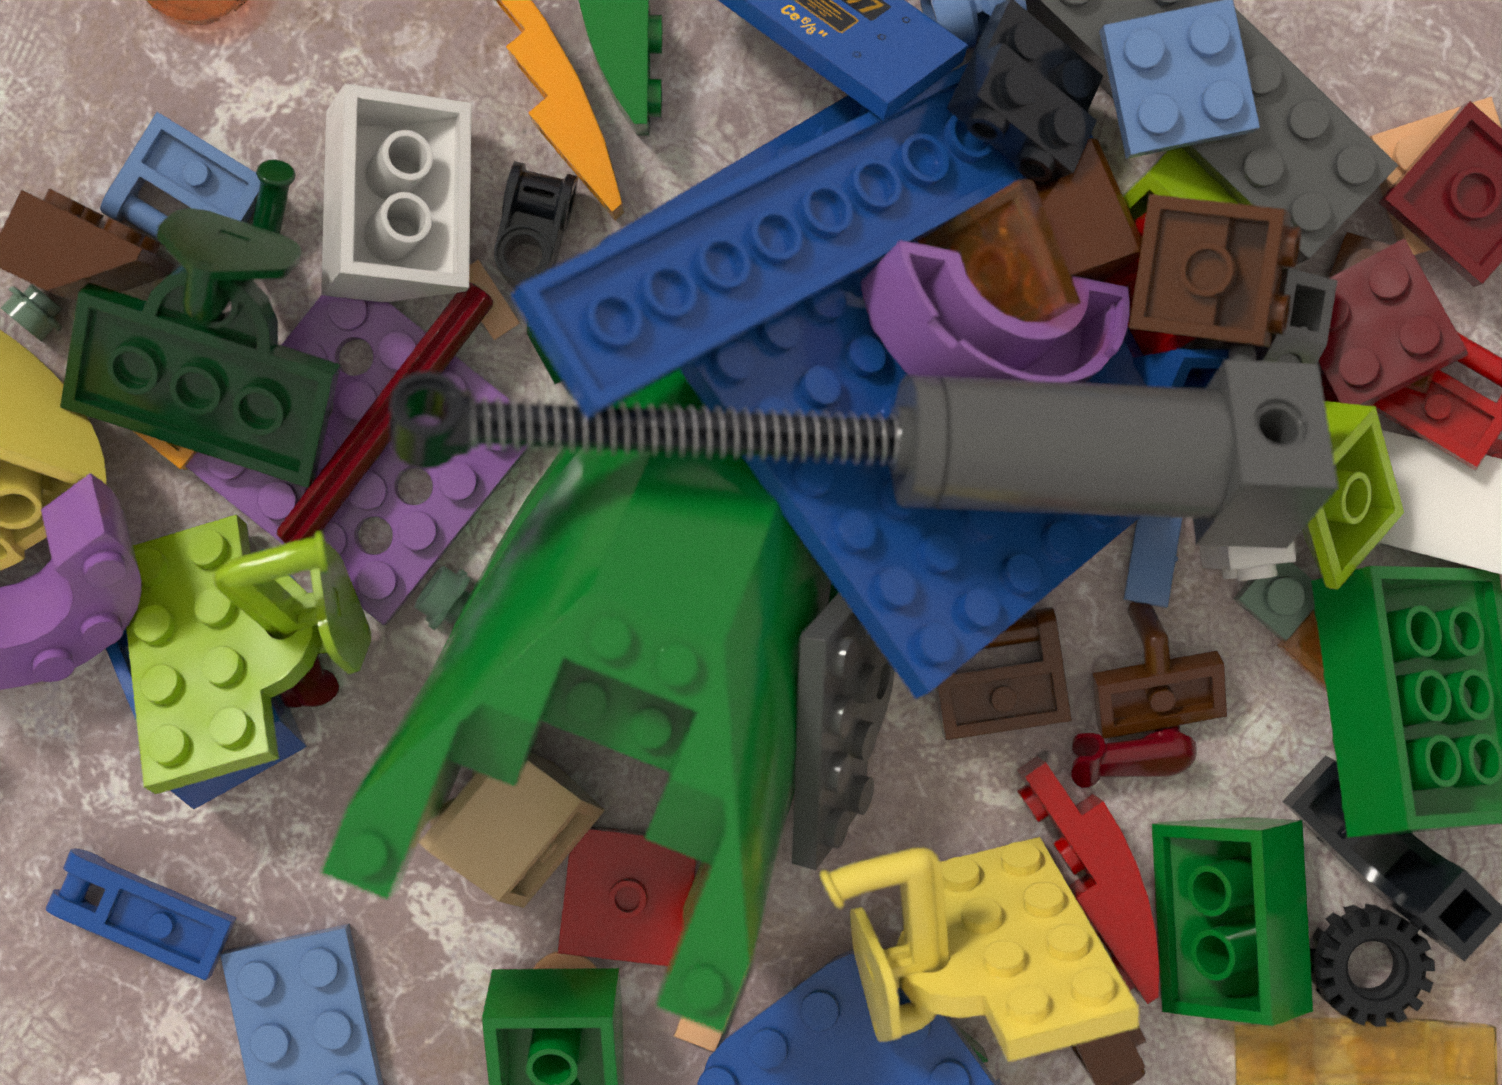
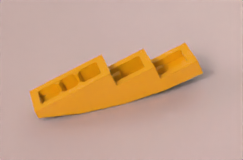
[494,0,625,221]

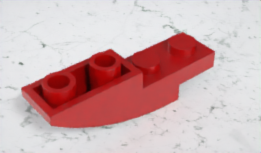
[1017,756,1159,1004]

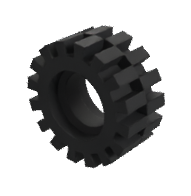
[1310,904,1435,1027]

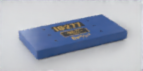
[718,0,968,120]

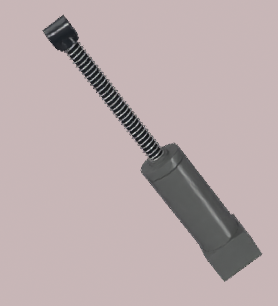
[390,344,1338,548]

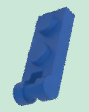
[45,848,237,981]

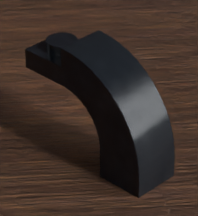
[1282,756,1502,962]

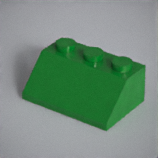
[1152,817,1313,1026]

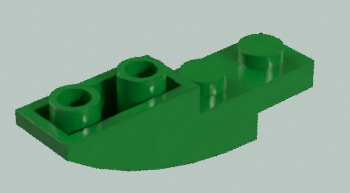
[578,0,663,136]

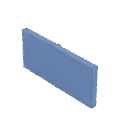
[1123,516,1182,608]

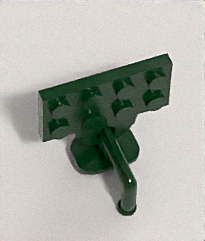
[60,159,341,488]

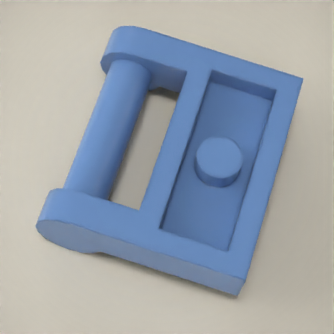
[100,112,260,240]

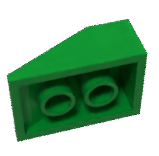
[482,968,624,1085]

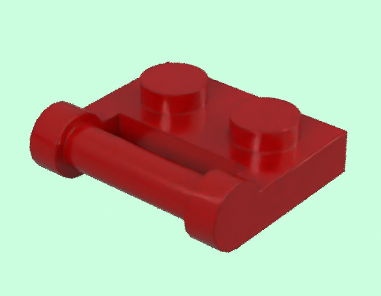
[1370,332,1502,471]

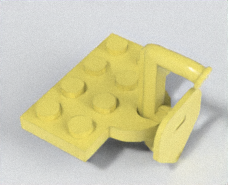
[820,837,1139,1062]

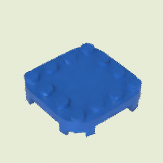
[697,949,1002,1085]

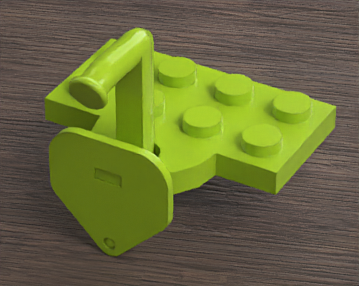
[126,514,372,794]

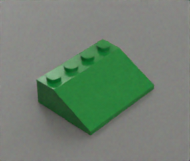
[1311,566,1502,838]

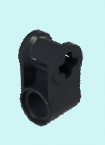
[494,161,578,288]

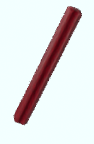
[276,282,493,544]

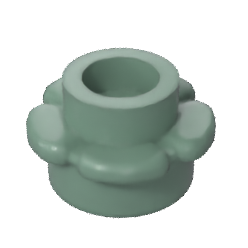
[1,284,62,342]

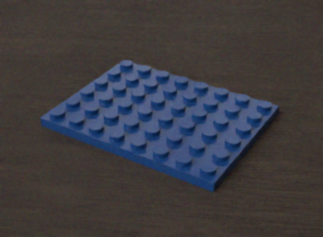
[598,95,1141,699]

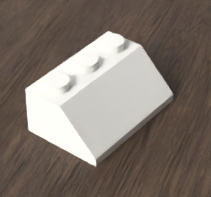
[321,84,472,302]

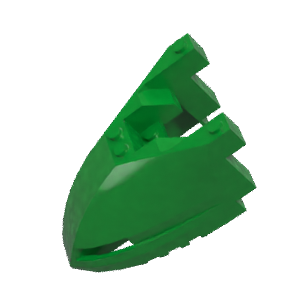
[321,369,839,1033]

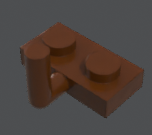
[1092,601,1227,739]

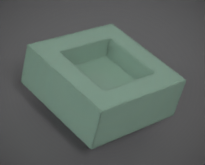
[1233,562,1315,641]

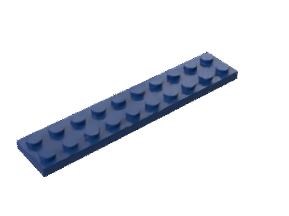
[511,63,1094,419]

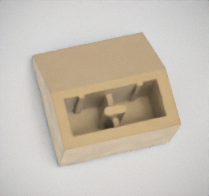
[419,752,605,908]

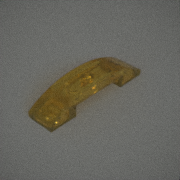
[1234,1017,1498,1085]

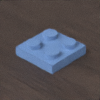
[1099,0,1260,159]

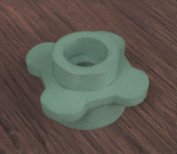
[414,566,471,630]

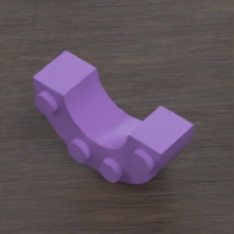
[861,240,1130,383]
[0,473,141,690]

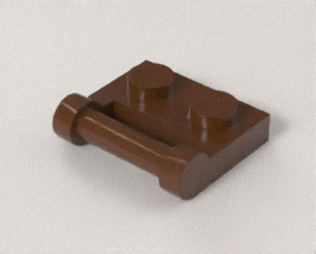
[936,607,1072,740]

